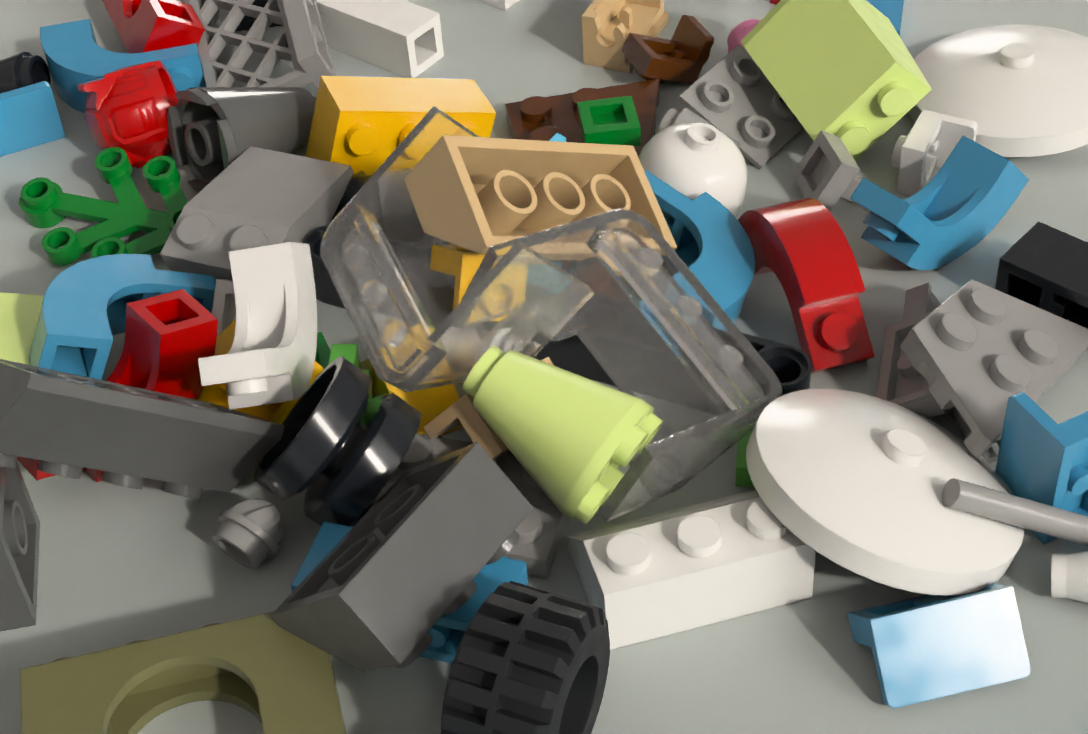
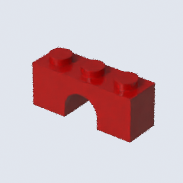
[102,0,205,53]

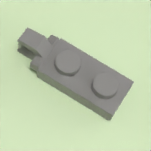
[876,282,946,419]

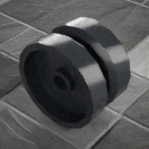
[253,356,422,526]

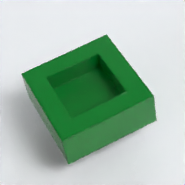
[577,95,641,147]

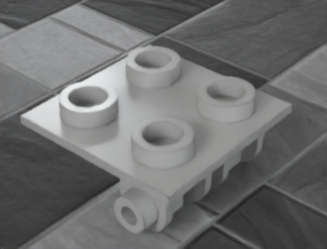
[677,45,804,170]

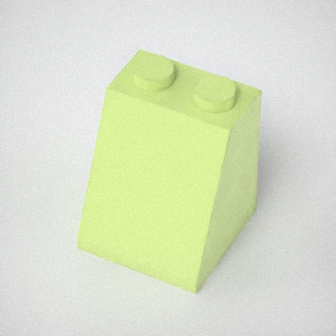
[741,0,932,161]

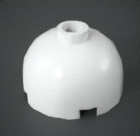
[638,123,747,218]

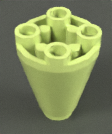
[462,345,663,524]

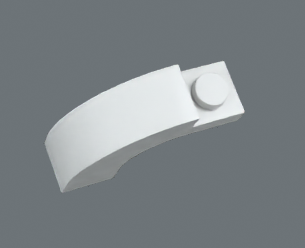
[198,242,317,410]

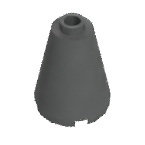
[167,87,316,193]

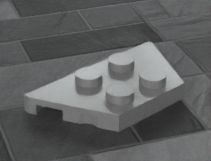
[900,279,1088,459]

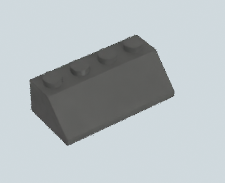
[0,359,284,499]

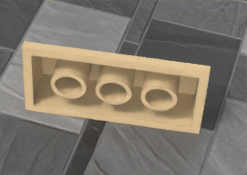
[404,135,677,254]

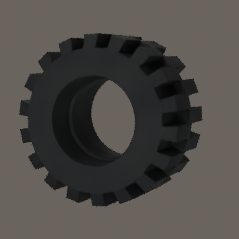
[441,581,610,734]

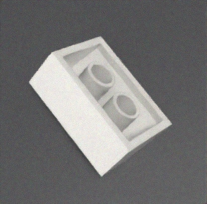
[566,490,816,650]

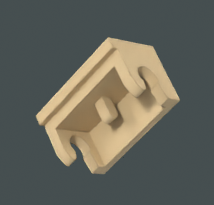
[581,0,669,74]

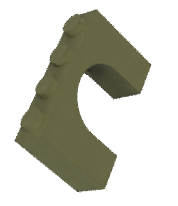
[20,610,346,734]

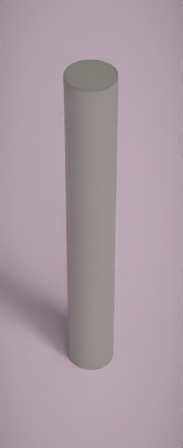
[942,478,1088,546]

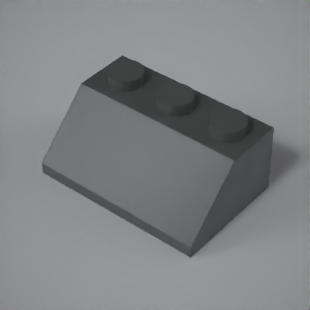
[270,442,533,673]

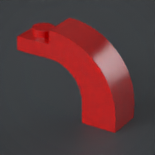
[738,197,875,374]
[17,289,218,482]

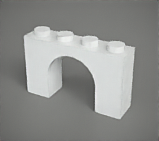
[316,0,519,78]

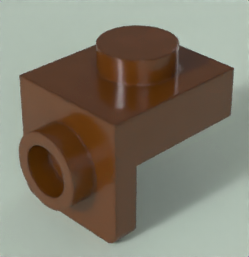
[622,15,714,84]

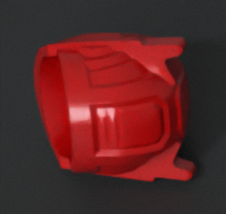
[78,60,179,169]

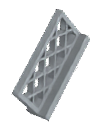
[188,0,337,89]

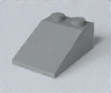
[160,146,354,280]

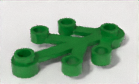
[19,147,188,266]

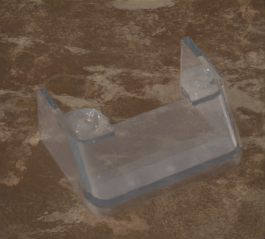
[320,106,594,392]
[453,209,782,522]

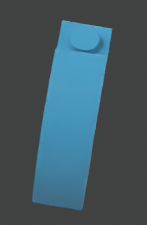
[40,19,206,114]
[850,136,1029,270]
[644,170,755,330]
[29,254,216,380]

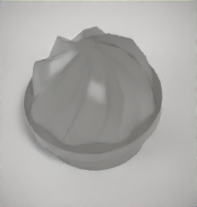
[212,498,285,570]

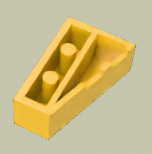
[306,76,496,175]

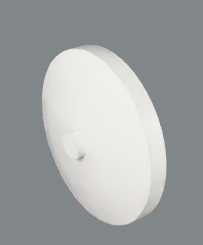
[908,25,1088,157]
[746,389,1024,596]

